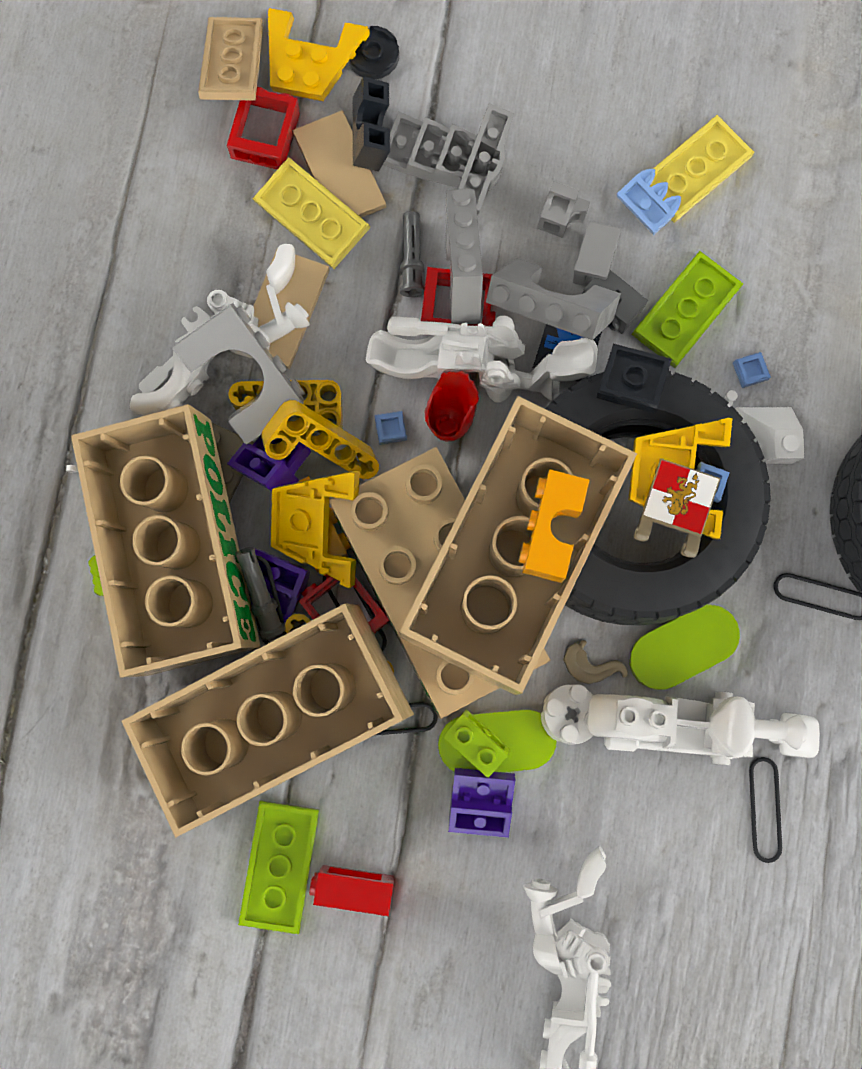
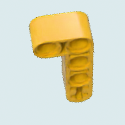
[228,380,343,434]
[261,400,379,479]

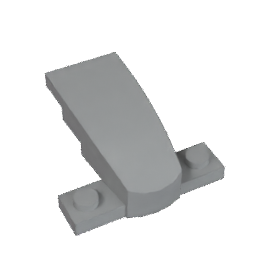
[383,103,515,216]

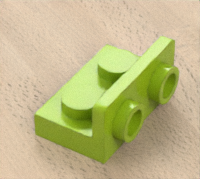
[444,709,510,777]

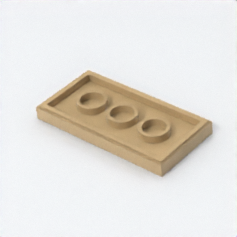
[198,17,263,100]
[293,110,386,218]
[253,248,330,369]

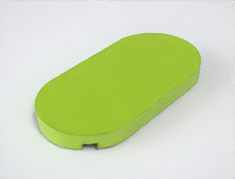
[629,605,740,690]
[438,710,557,772]

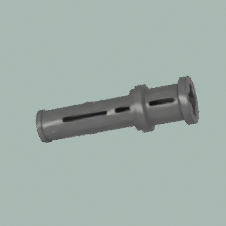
[400,211,425,297]
[235,547,286,638]

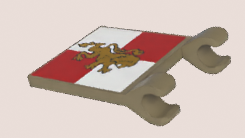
[633,459,721,557]

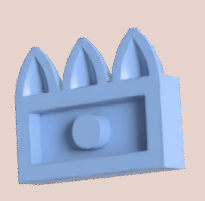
[617,169,681,235]

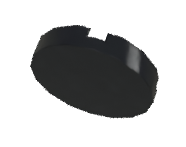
[348,26,399,79]

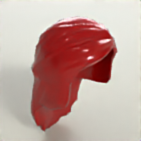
[424,371,479,442]

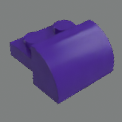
[227,434,312,491]
[249,547,310,623]
[448,768,516,838]

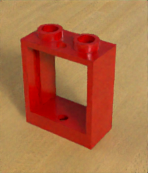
[227,87,300,170]
[421,267,496,326]
[299,574,389,634]
[309,865,394,917]

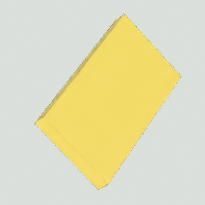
[649,115,754,223]
[252,157,371,269]

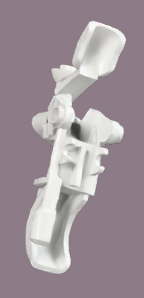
[130,244,310,416]
[366,316,598,403]
[588,692,820,765]
[523,846,611,1069]

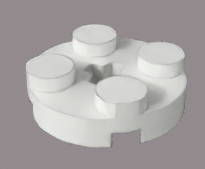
[541,684,594,745]

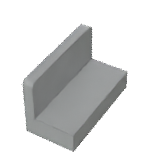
[573,221,621,286]

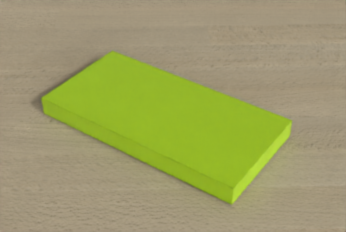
[631,251,743,368]
[238,800,320,935]

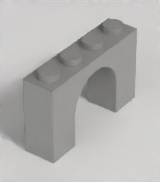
[445,189,483,324]
[486,258,621,340]
[172,303,305,444]

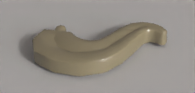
[563,640,628,684]

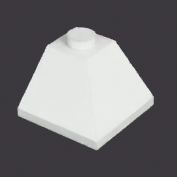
[735,407,804,464]

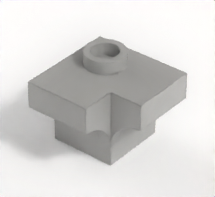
[537,181,590,238]

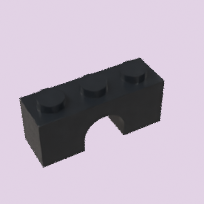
[352,76,390,172]

